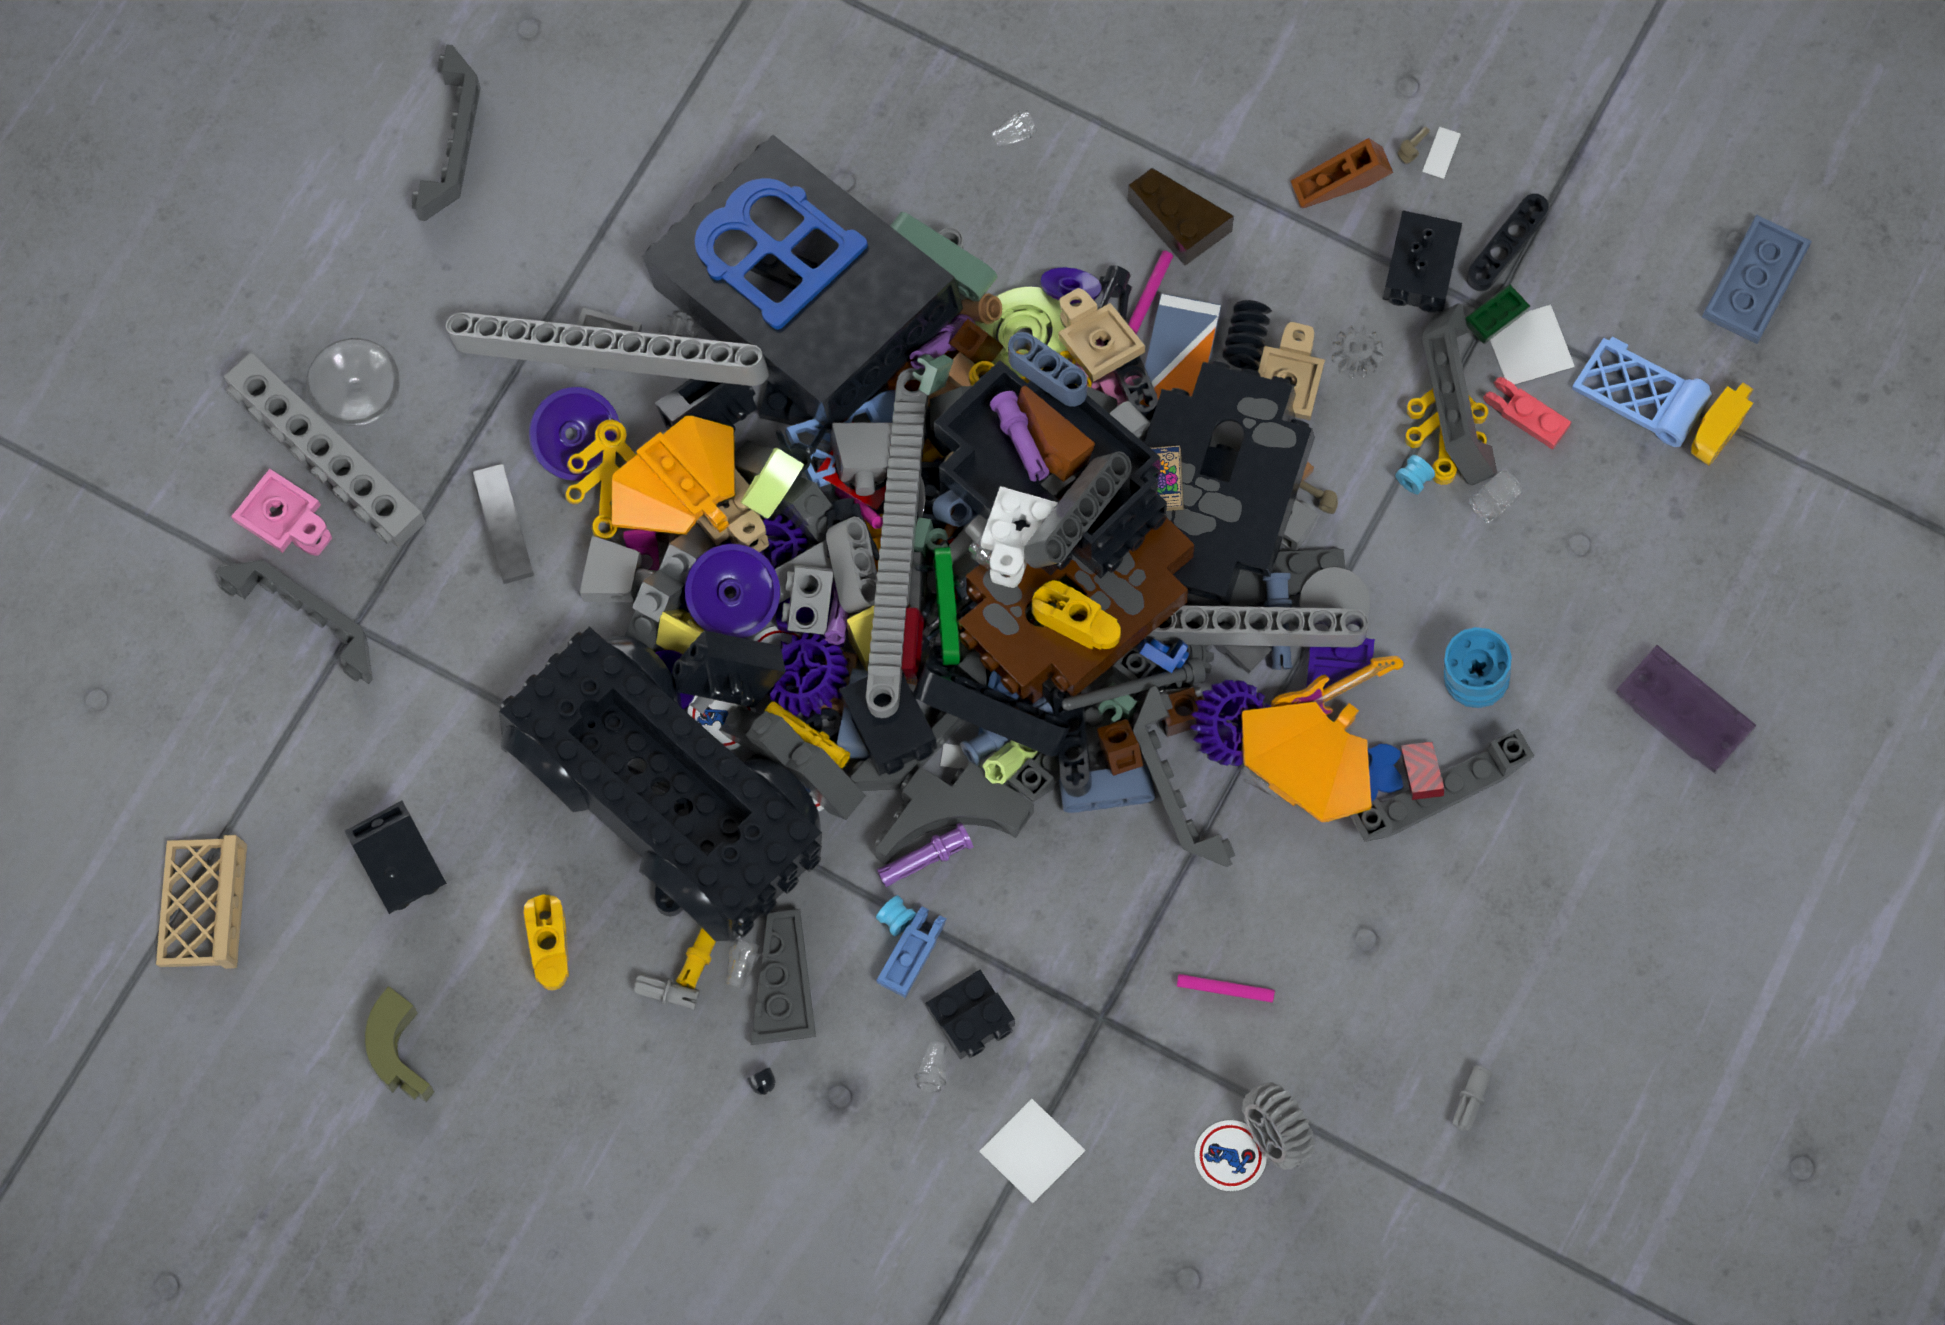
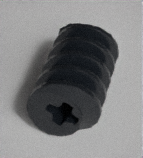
[1222,300,1272,370]

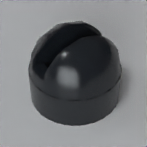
[747,1067,776,1095]

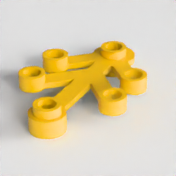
[1405,388,1488,485]
[565,420,636,540]

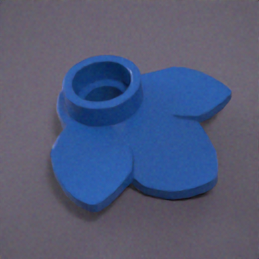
[1368,744,1404,802]

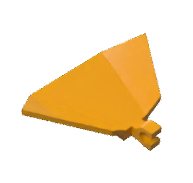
[612,416,735,535]
[1242,702,1372,822]

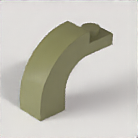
[365,986,434,1102]

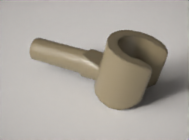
[1398,127,1430,164]
[1299,480,1338,514]

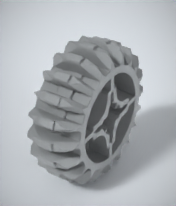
[1242,1082,1315,1170]

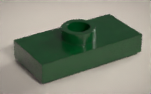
[1465,285,1531,344]

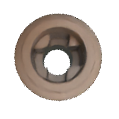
[957,293,1002,324]

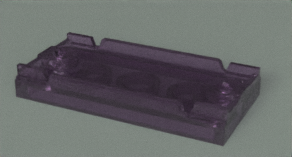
[1615,645,1756,774]

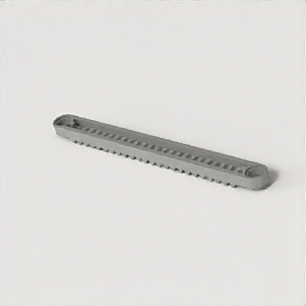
[866,368,929,718]

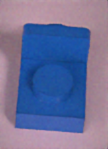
[1136,638,1189,673]

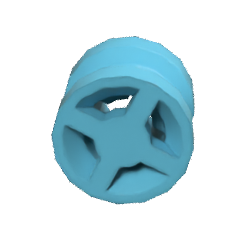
[1395,455,1435,494]
[876,895,917,936]

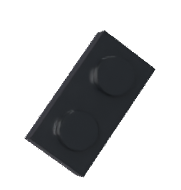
[750,253,818,289]

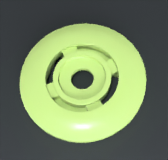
[975,287,1069,377]

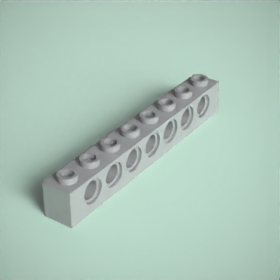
[224,352,425,548]

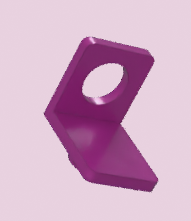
[623,529,660,571]

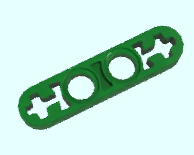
[934,547,960,665]

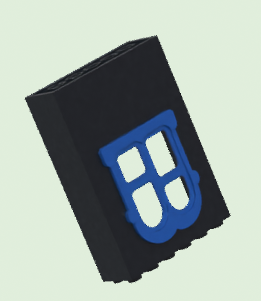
[642,135,963,432]

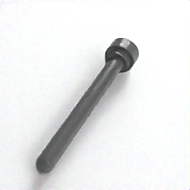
[1062,657,1206,711]

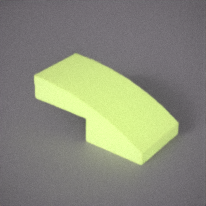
[740,448,804,519]

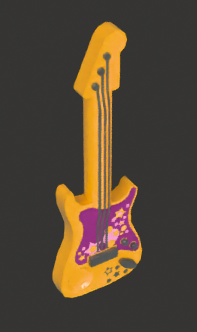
[1271,656,1404,715]

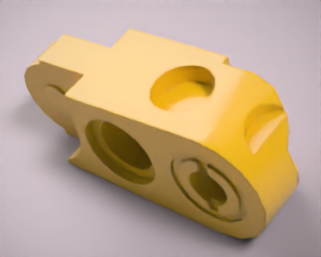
[1690,382,1754,466]
[1032,580,1121,650]
[524,895,569,990]

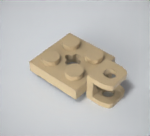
[1058,288,1145,382]
[1258,322,1325,421]
[696,469,769,552]

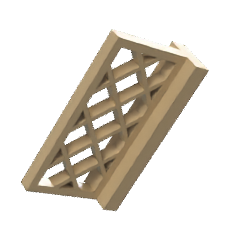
[156,835,247,969]

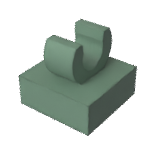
[913,354,954,395]
[914,517,948,561]
[1098,682,1137,724]

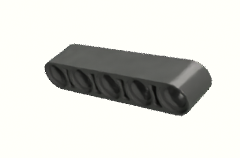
[1024,452,1132,568]

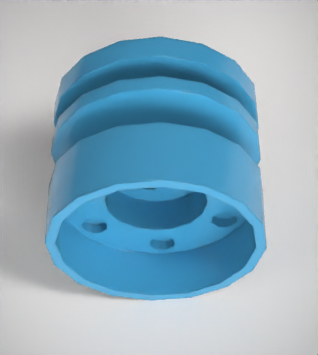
[1444,627,1512,708]

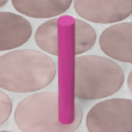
[1128,251,1173,334]
[835,487,883,529]
[1177,974,1275,1003]

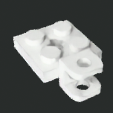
[981,486,1058,588]

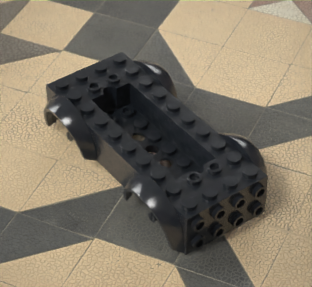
[499,626,822,943]

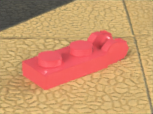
[1483,376,1571,450]

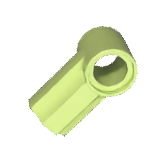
[983,740,1038,785]

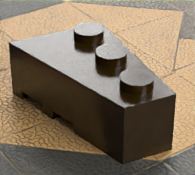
[1127,168,1234,266]

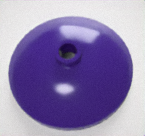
[529,387,620,481]
[685,544,780,638]

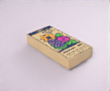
[1151,446,1184,511]

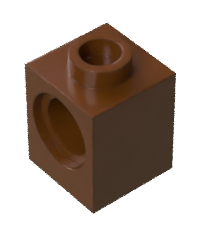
[949,318,1004,364]
[1161,687,1204,737]
[1097,719,1143,776]

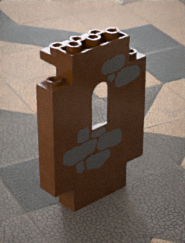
[958,493,1194,703]

